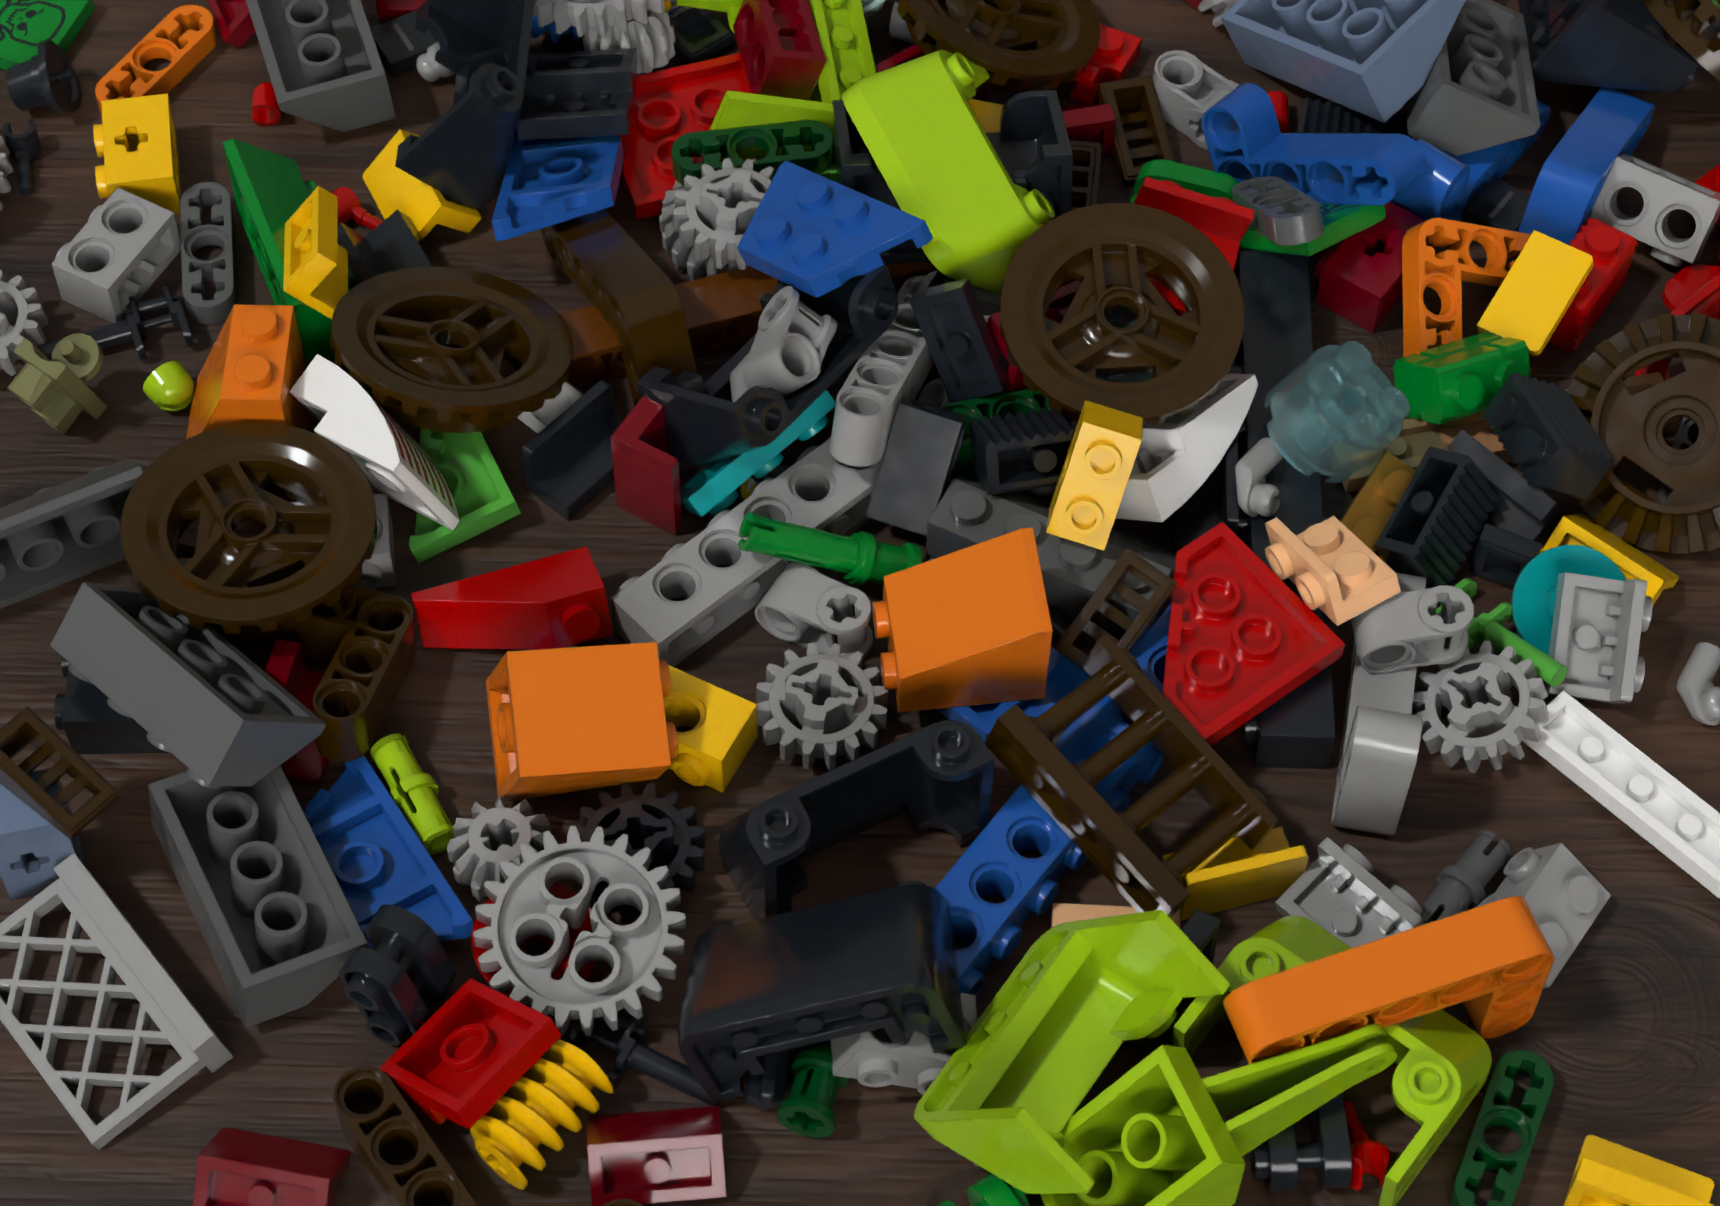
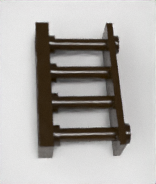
[985,634,1279,918]

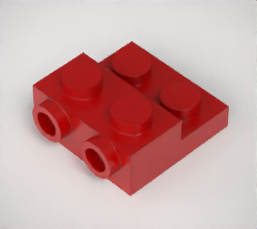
[379,978,562,1130]

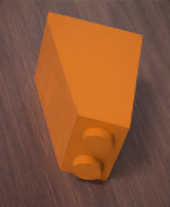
[186,304,309,439]
[872,527,1053,713]
[486,642,678,802]

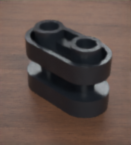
[339,904,456,1046]
[1243,1092,1352,1192]

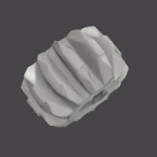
[583,10,676,74]
[447,794,551,902]

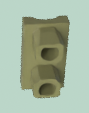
[7,333,108,434]

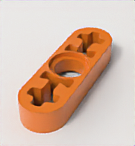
[95,5,217,116]

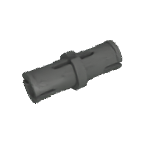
[1420,830,1512,925]

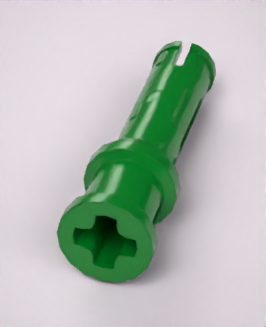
[738,512,922,586]

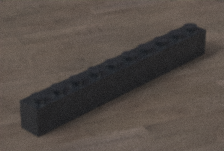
[1229,251,1336,769]

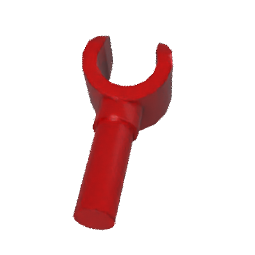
[252,82,282,126]
[331,187,383,231]
[1344,1101,1390,1190]

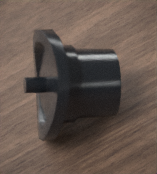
[6,39,82,115]

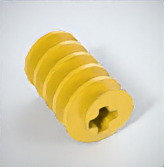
[470,1040,613,1190]

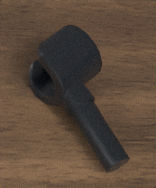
[3,120,42,196]

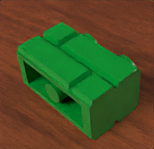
[1393,332,1531,425]

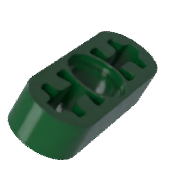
[671,120,833,186]
[1449,1050,1554,1206]

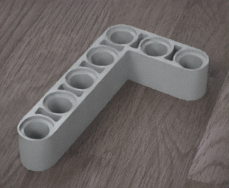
[829,275,1010,467]
[1331,573,1426,836]

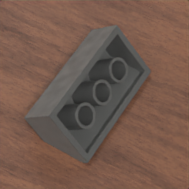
[246,0,396,132]
[1405,0,1541,156]
[0,458,143,609]
[925,472,1176,637]
[50,582,327,790]
[148,766,368,1028]

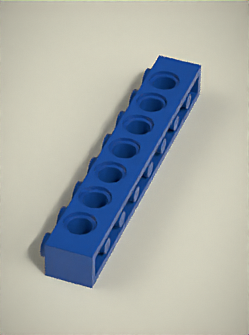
[935,604,1171,998]

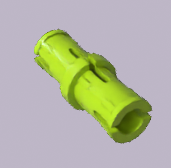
[370,733,455,855]

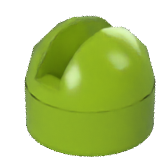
[143,361,194,412]

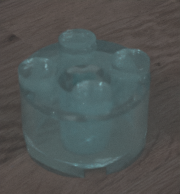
[1265,340,1410,483]

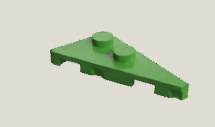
[409,428,521,564]

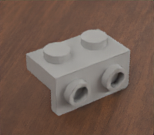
[1545,572,1653,704]
[1275,837,1423,948]
[1477,843,1611,989]

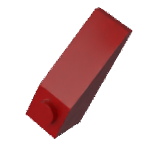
[411,546,613,650]

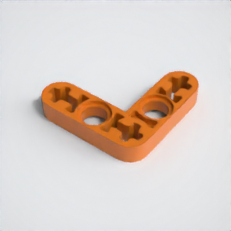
[1402,218,1531,357]

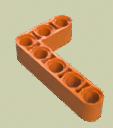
[1223,896,1554,1064]

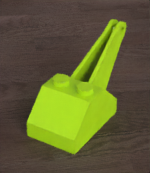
[1040,1024,1398,1206]

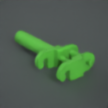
[1436,578,1568,687]

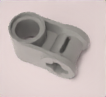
[1152,50,1239,150]
[743,286,837,398]
[755,562,873,660]
[1350,585,1474,674]

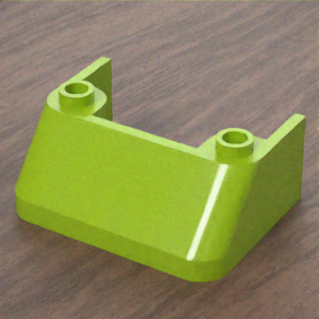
[676,0,876,161]
[842,49,1055,294]
[914,910,1230,1194]
[1173,915,1491,1206]

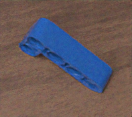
[1202,83,1426,205]
[1518,87,1655,245]
[1390,100,1551,247]

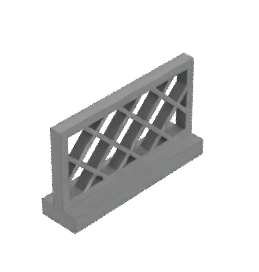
[0,853,233,1150]

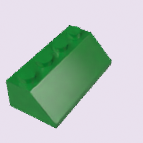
[222,139,356,368]

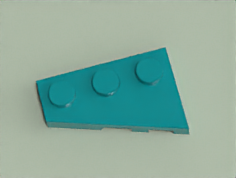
[680,390,836,517]

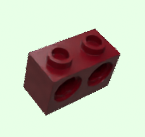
[733,0,826,100]

